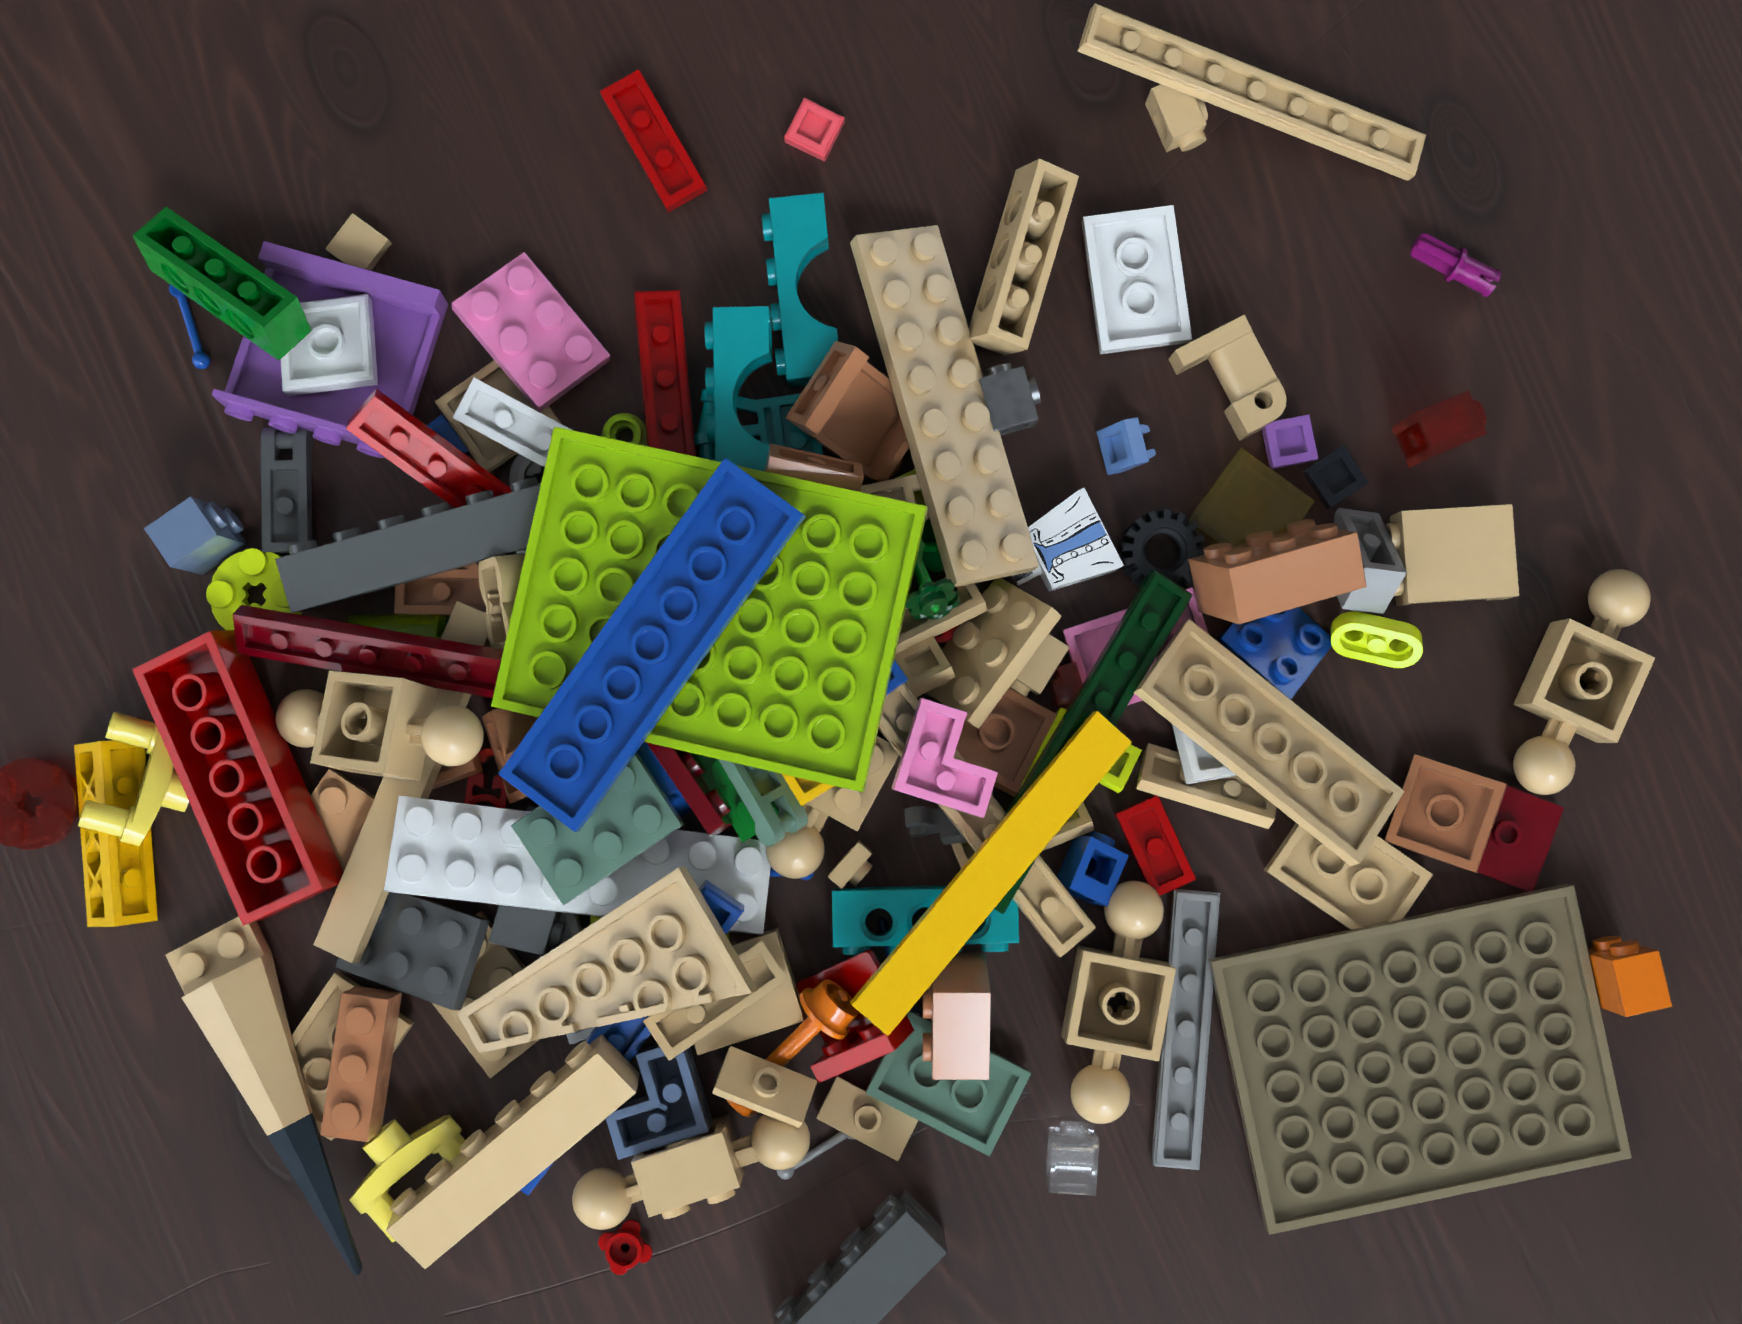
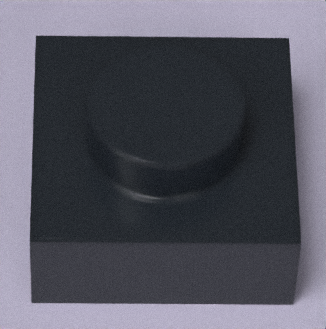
[1302,445,1369,509]

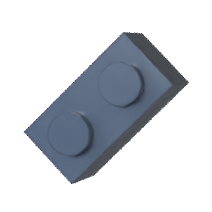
[144,496,248,575]

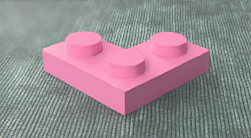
[891,698,998,818]

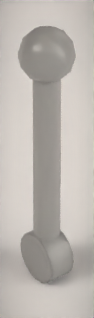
[776,1131,854,1180]

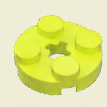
[206,548,302,630]

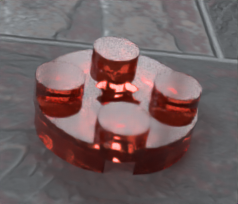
[0,758,79,850]

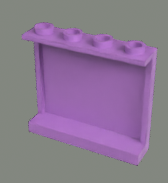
[212,241,449,458]

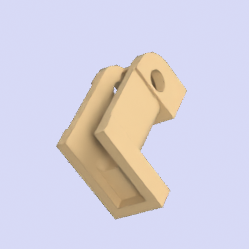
[1168,315,1287,441]

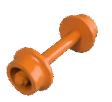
[726,979,858,1118]

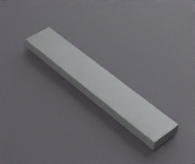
[1151,889,1220,1170]

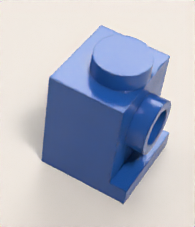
[1057,831,1129,906]

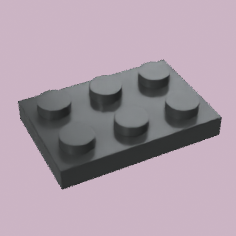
[335,892,490,1010]

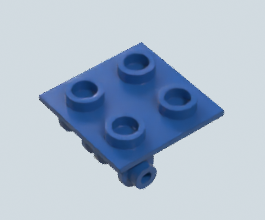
[1216,607,1332,700]

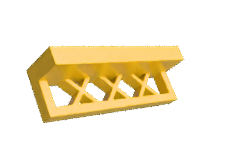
[74,740,158,927]

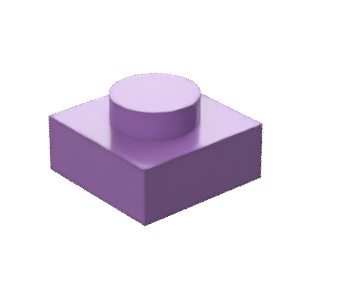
[1262,414,1318,470]

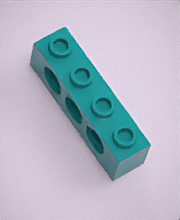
[832,885,1019,955]

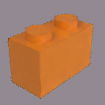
[1588,936,1672,1017]

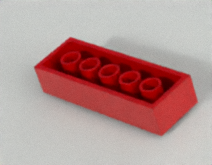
[132,630,343,926]

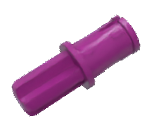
[1410,233,1502,297]

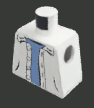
[1012,488,1124,591]

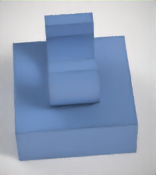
[1096,417,1156,475]

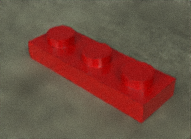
[599,69,707,213]

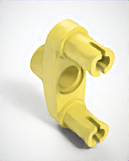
[78,711,189,846]
[349,1115,465,1242]

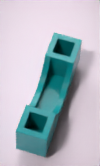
[762,193,838,388]
[705,306,772,471]

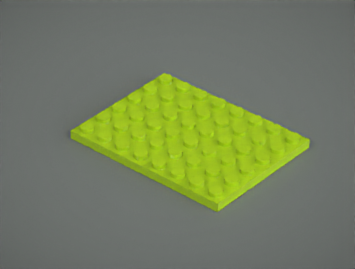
[491,426,928,792]

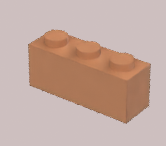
[320,986,402,1142]

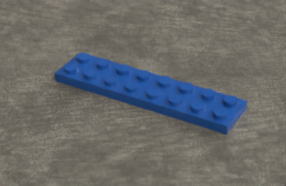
[498,458,806,832]

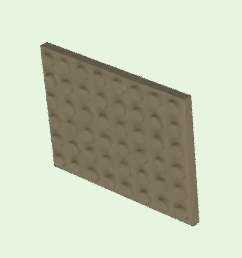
[1208,883,1632,1235]

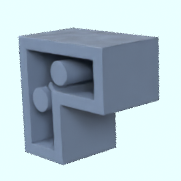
[606,1042,713,1160]

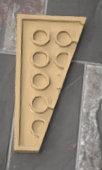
[457,866,758,1053]

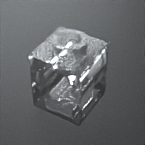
[1045,1121,1099,1196]

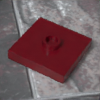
[1477,774,1564,892]

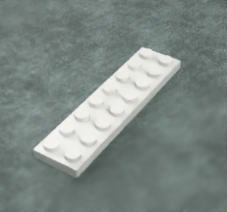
[384,796,771,935]

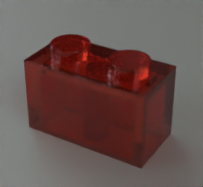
[1392,390,1487,468]

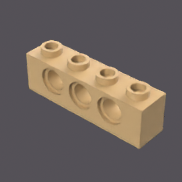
[969,158,1079,356]

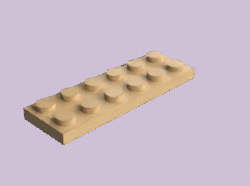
[1133,619,1405,866]

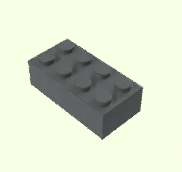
[774,1190,947,1324]

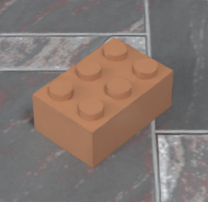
[1188,519,1367,624]

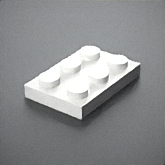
[1082,205,1192,354]

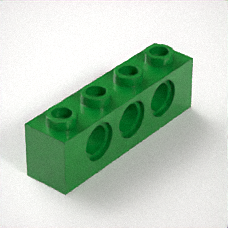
[132,207,312,361]

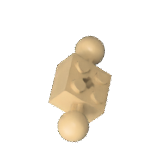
[1513,569,1655,795]
[276,671,484,781]
[766,683,908,879]
[1061,881,1176,1124]
[572,1114,810,1230]

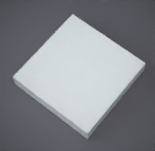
[281,294,378,396]

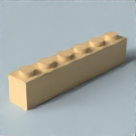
[386,1034,640,1269]

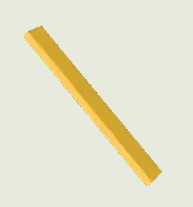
[850,711,1132,1036]

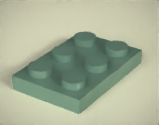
[511,752,684,905]
[866,1009,1031,1157]

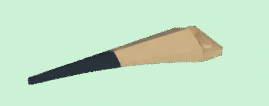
[165,916,363,1276]

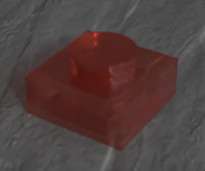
[1049,662,1083,709]

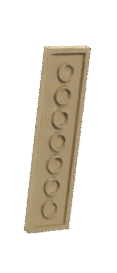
[850,225,1039,587]

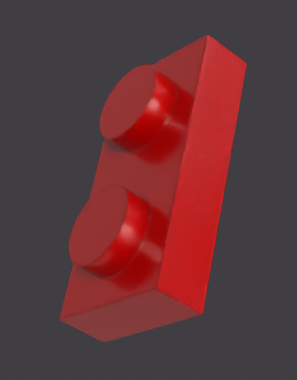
[1114,795,1196,896]

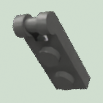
[261,427,314,553]

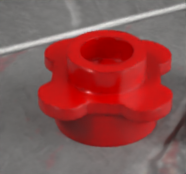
[598,1220,653,1275]

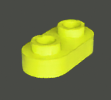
[1330,611,1423,668]

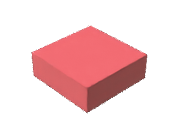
[784,98,845,162]

